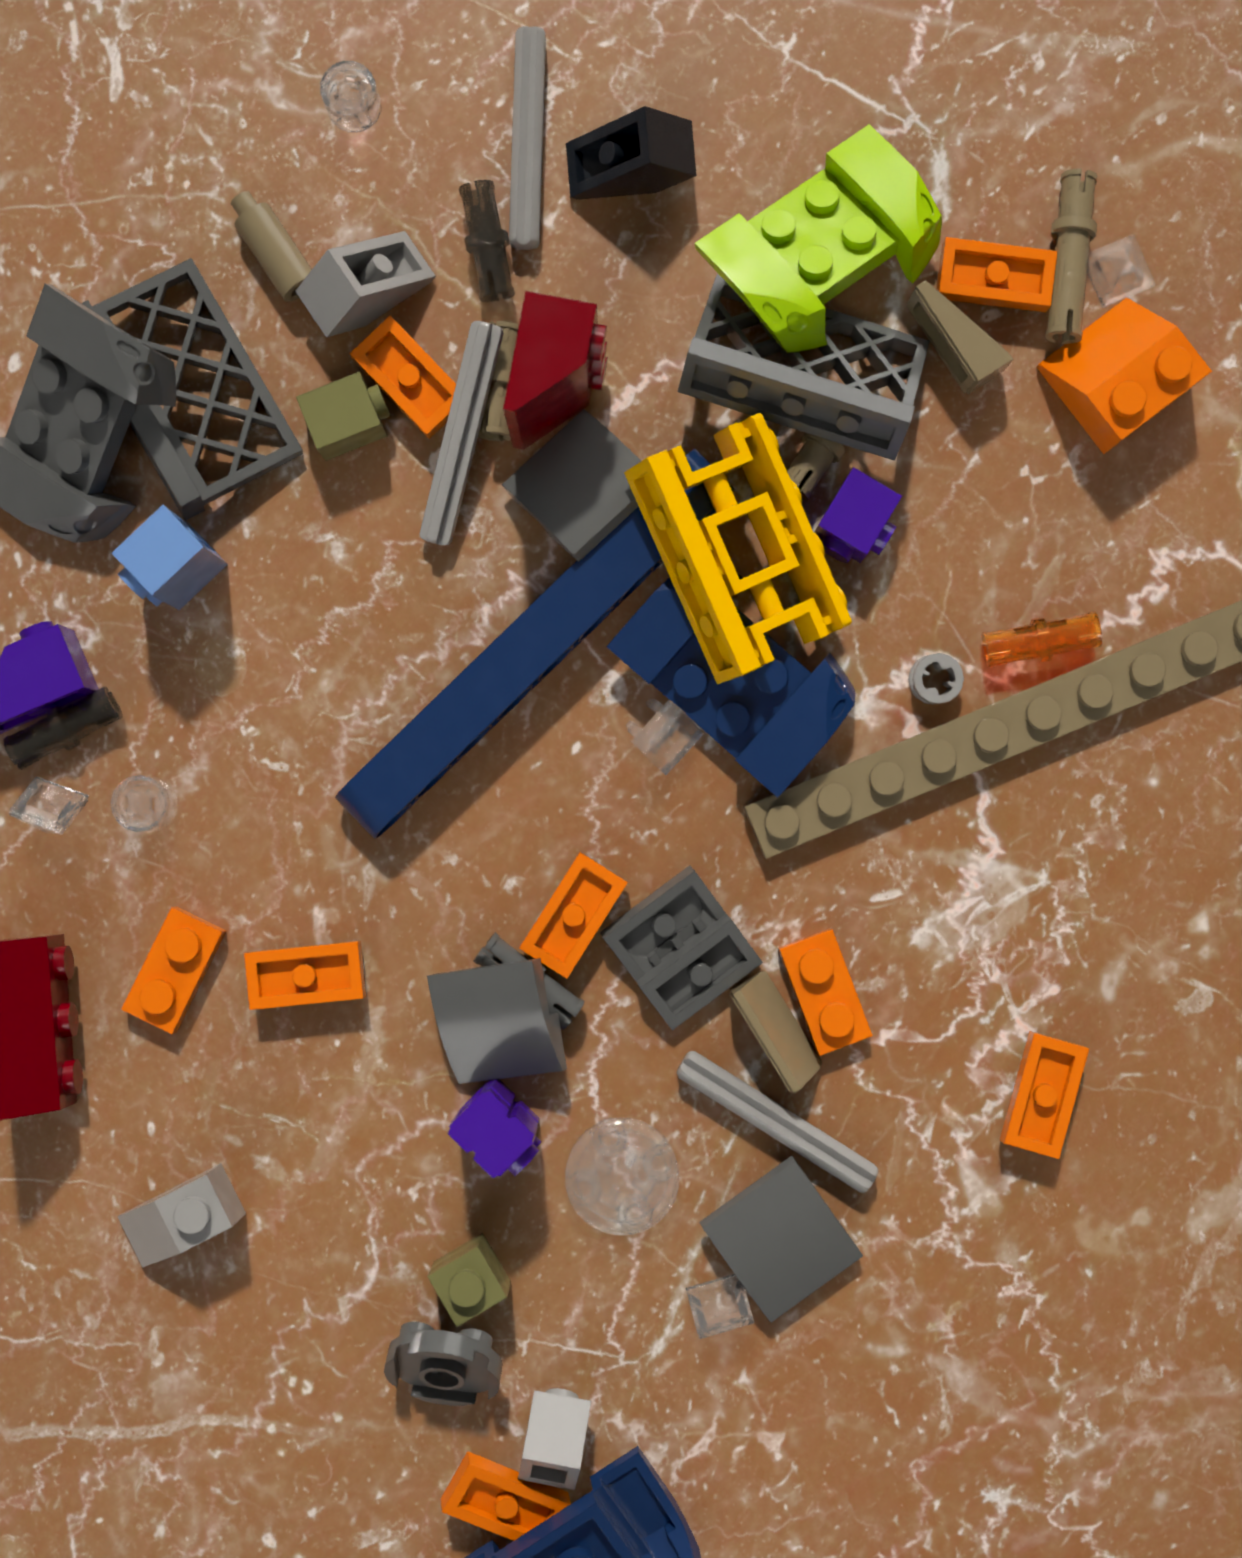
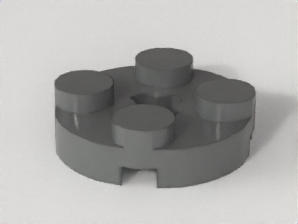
[384,1322,503,1406]

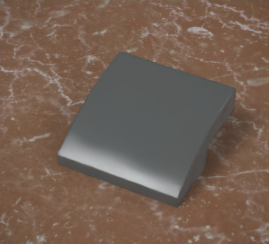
[502,409,641,562]
[600,865,763,1031]
[427,958,567,1084]
[700,1156,863,1323]

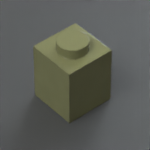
[296,371,391,461]
[427,1233,511,1327]

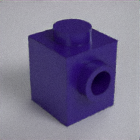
[814,467,902,563]

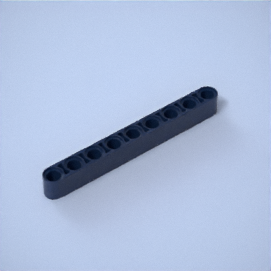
[335,449,735,839]

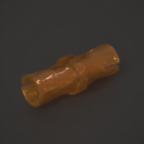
[981,611,1102,668]

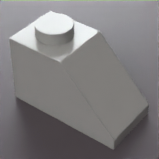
[295,231,436,338]
[117,1163,246,1268]

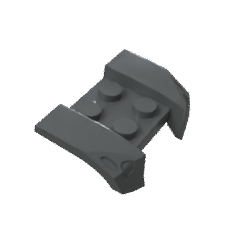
[0,283,176,543]

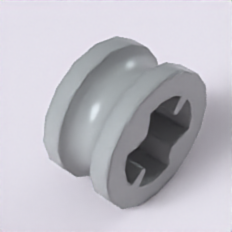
[908,653,964,705]

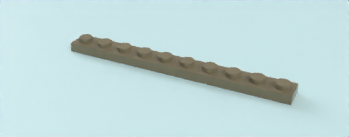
[743,600,1242,859]

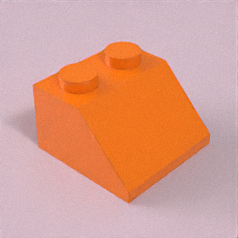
[1036,297,1212,454]

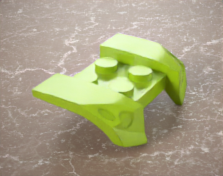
[695,124,942,353]

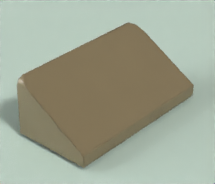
[729,971,822,1093]

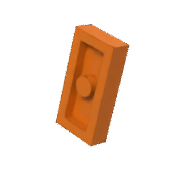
[937,237,1058,313]
[349,315,456,439]
[519,852,628,979]
[121,906,227,1034]
[778,929,873,1056]
[244,941,366,1010]
[1000,1031,1089,1159]
[441,1451,571,1541]

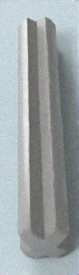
[509,26,546,250]
[420,321,504,545]
[676,1051,879,1193]

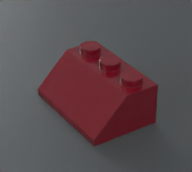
[503,291,608,450]
[0,934,83,1121]

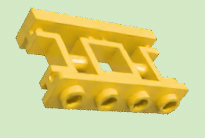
[624,413,852,684]

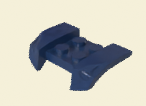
[606,574,856,798]
[464,1446,701,1558]

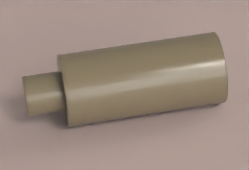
[231,191,312,302]

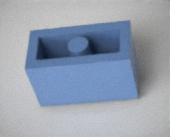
[112,505,228,610]

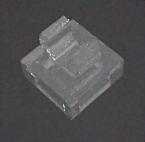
[626,699,704,775]

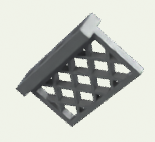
[81,258,303,521]
[677,274,930,461]

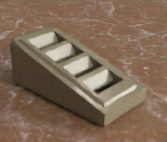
[907,280,1014,395]

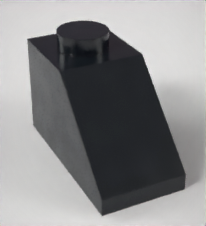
[566,106,697,200]

